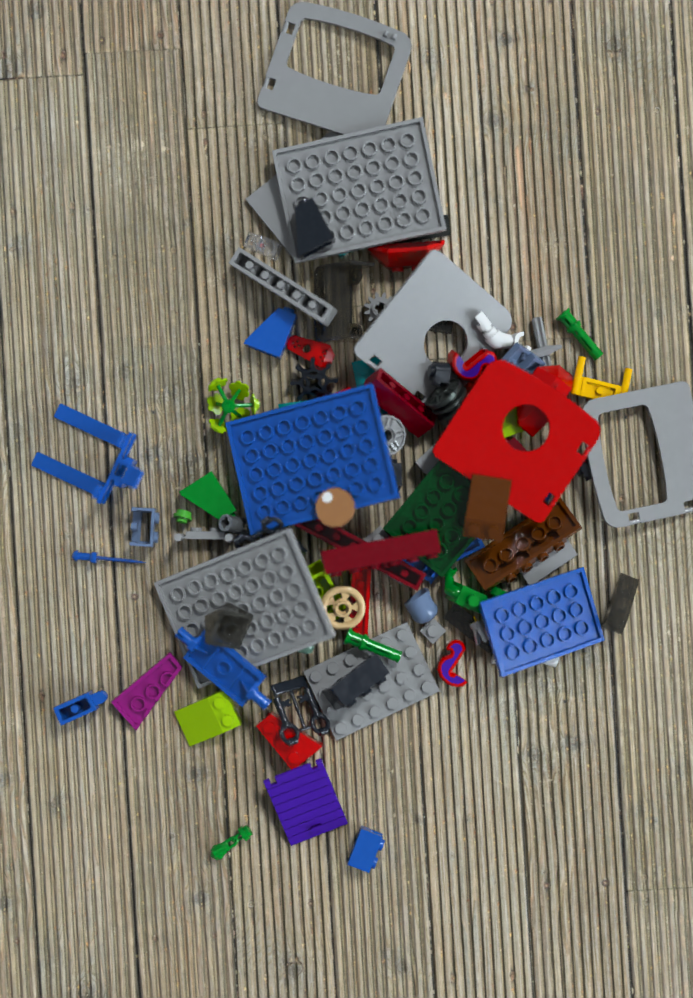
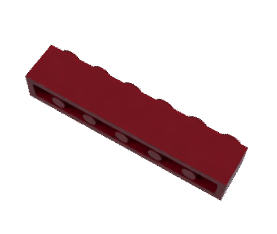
[321,529,441,577]

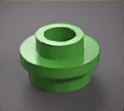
[173,509,192,524]

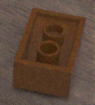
[463,474,512,542]

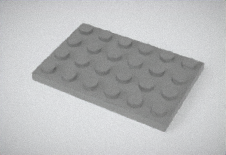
[303,622,440,741]

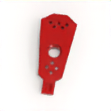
[287,335,335,368]

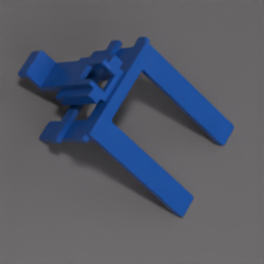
[31,404,144,504]

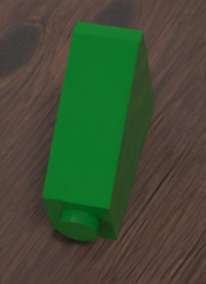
[179,471,237,520]

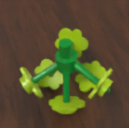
[207,378,260,433]

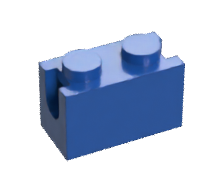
[348,825,385,873]

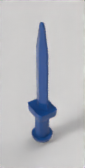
[72,550,146,563]

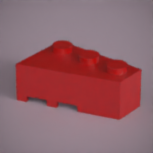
[256,711,323,769]

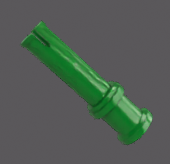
[556,308,603,361]
[343,628,402,663]

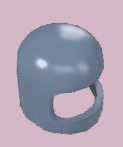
[404,588,438,624]

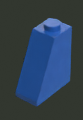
[244,307,297,360]

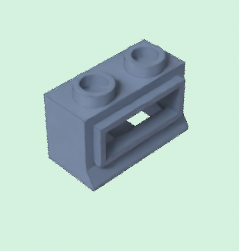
[129,507,160,547]

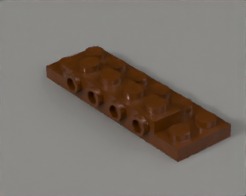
[464,497,582,592]

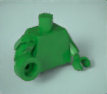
[444,567,506,614]

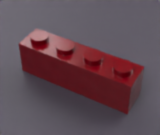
[363,367,437,438]

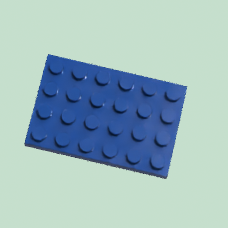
[479,567,605,677]

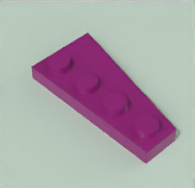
[111,652,182,730]

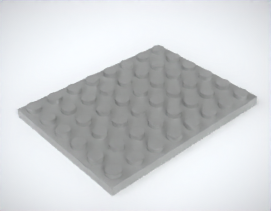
[272,117,447,264]
[154,527,336,689]

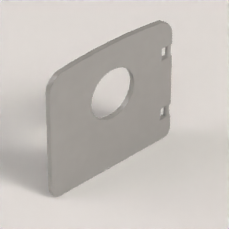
[353,249,512,410]

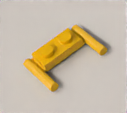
[570,356,633,400]

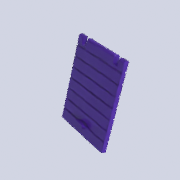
[263,758,348,846]

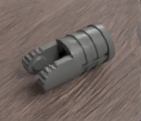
[218,514,248,535]

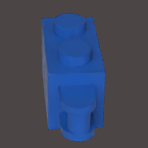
[53,690,108,726]

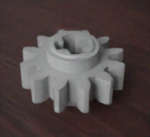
[364,292,392,322]

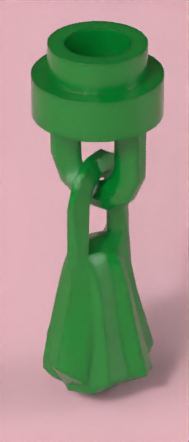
[210,825,253,860]

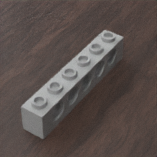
[229,247,338,327]

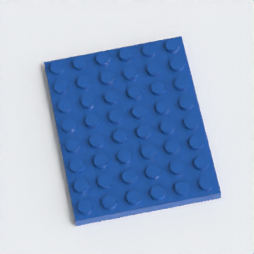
[225,383,400,535]

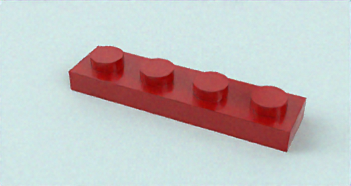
[349,567,371,636]

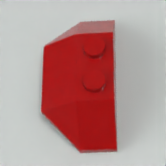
[367,240,445,273]
[516,365,574,437]

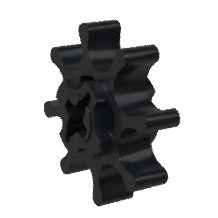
[290,356,338,400]

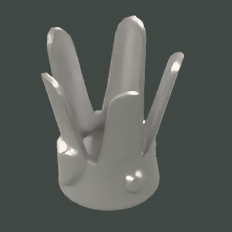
[469,616,489,646]

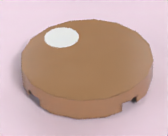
[316,488,355,527]

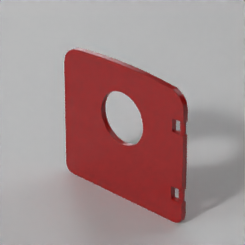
[433,360,600,523]

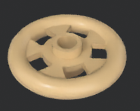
[321,585,365,630]

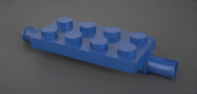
[174,627,271,711]

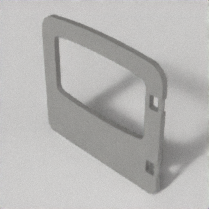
[257,1,412,135]
[582,381,693,528]

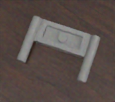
[174,527,235,542]

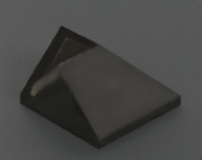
[205,602,254,650]

